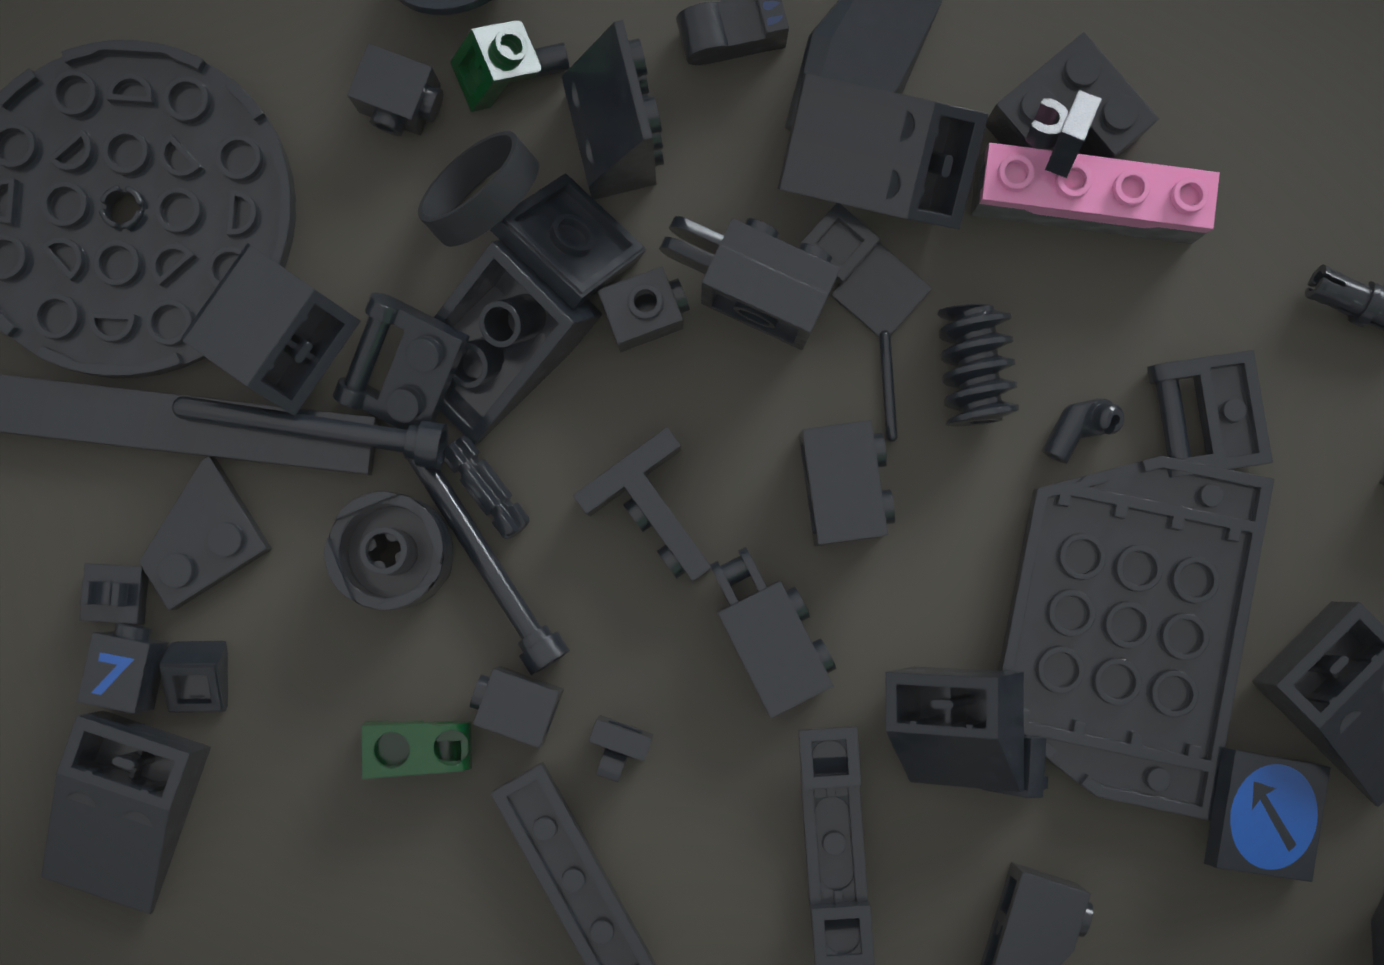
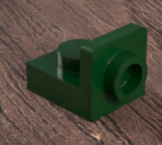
[450,20,541,112]

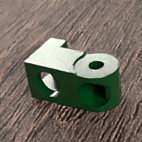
[361,720,472,779]

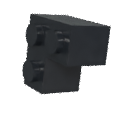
[986,32,1159,159]

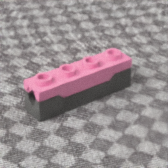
[970,143,1220,244]

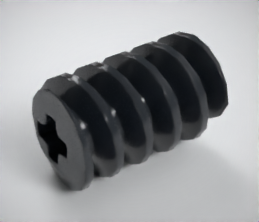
[937,304,1019,426]

